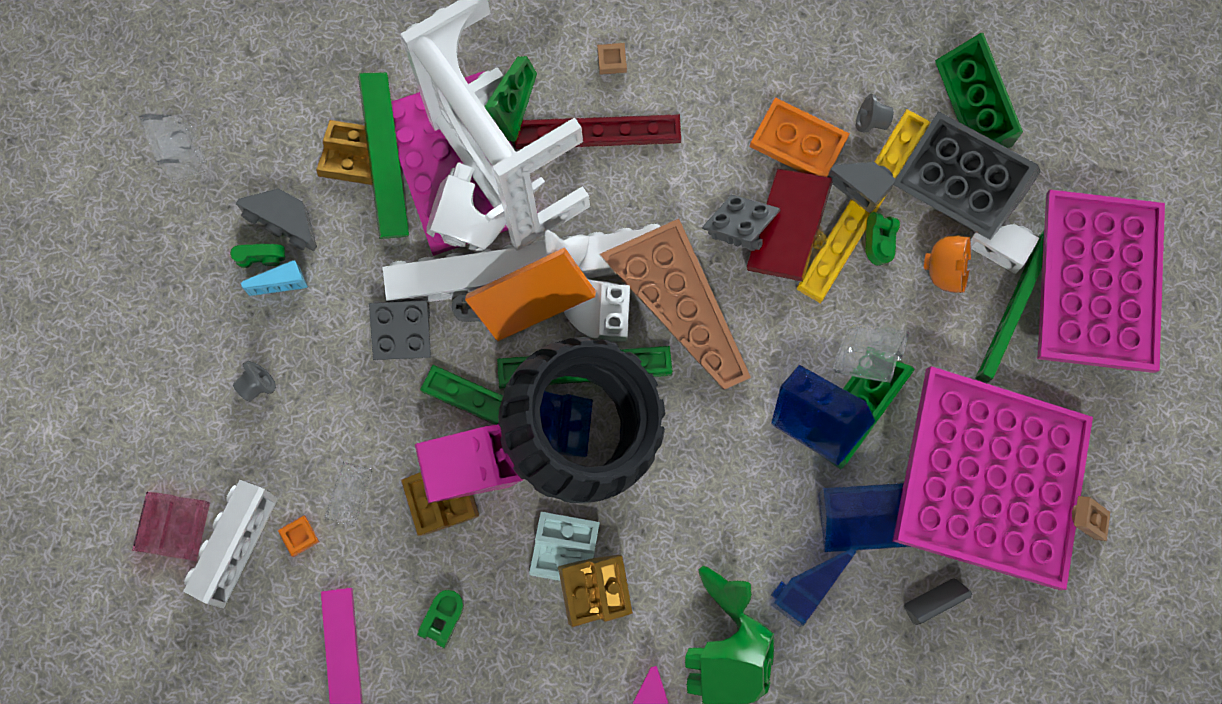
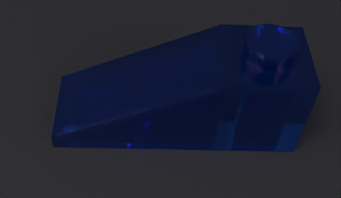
[771,548,856,627]

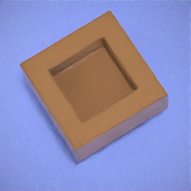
[597,43,627,75]

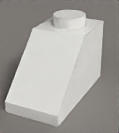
[971,224,1039,274]

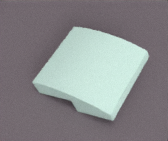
[529,512,600,581]

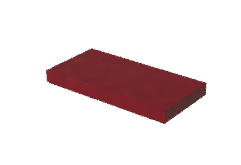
[746,169,833,282]

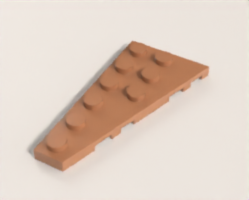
[599,219,751,390]

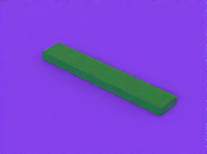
[358,72,409,239]
[975,230,1044,384]
[497,346,673,389]

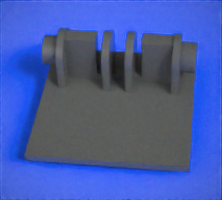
[702,194,780,251]
[369,300,431,360]

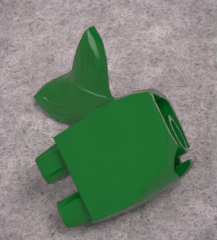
[685,566,774,704]

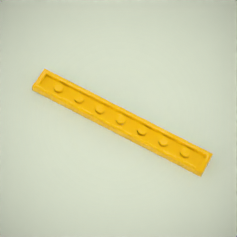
[796,109,931,304]

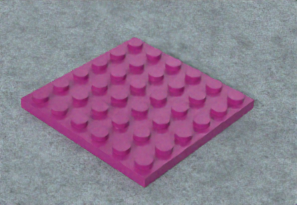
[893,366,1093,590]

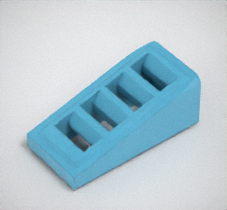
[241,261,308,296]

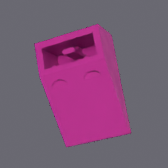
[415,424,524,503]

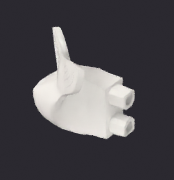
[426,163,545,251]
[545,230,630,342]

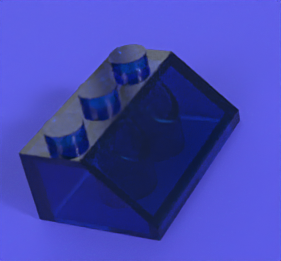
[771,365,875,465]
[818,483,911,553]

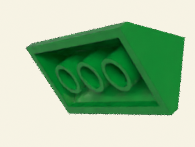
[935,33,1023,148]
[804,352,915,470]

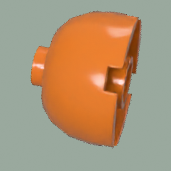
[924,235,971,293]

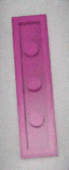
[321,588,363,704]

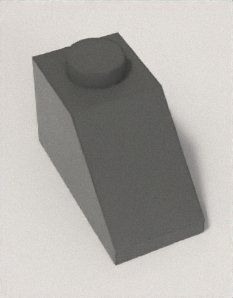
[827,162,896,213]

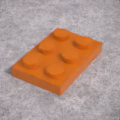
[749,97,850,177]

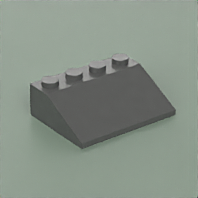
[894,111,1041,240]

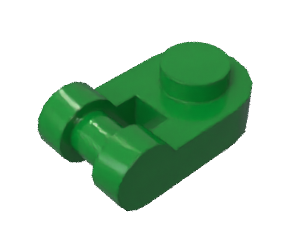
[865,212,900,266]
[230,244,285,268]
[417,590,464,649]

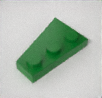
[485,56,537,141]

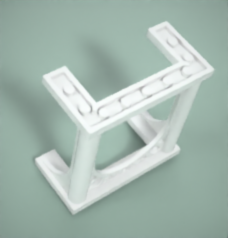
[401,0,590,251]

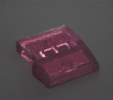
[132,492,210,561]

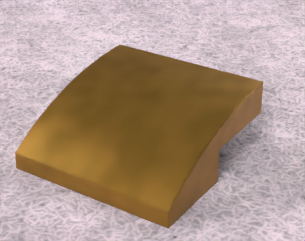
[316,120,372,185]
[401,472,480,536]
[558,555,633,627]

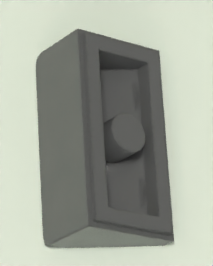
[904,578,973,625]

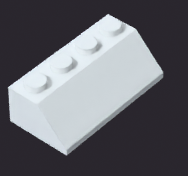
[183,480,278,608]

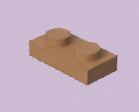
[1072,496,1111,541]

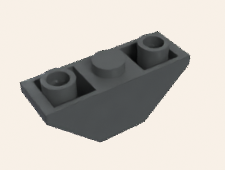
[236,188,317,251]

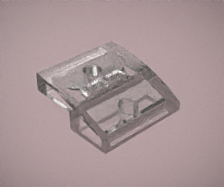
[832,323,909,383]

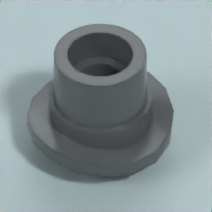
[856,94,894,133]
[233,361,276,402]

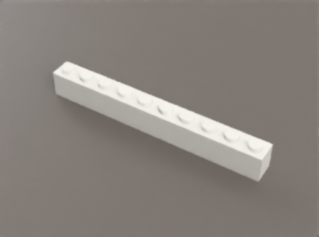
[382,224,661,302]

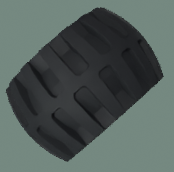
[498,337,666,503]

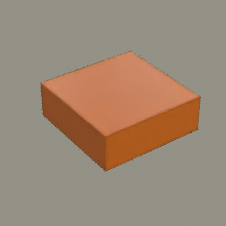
[278,515,320,557]

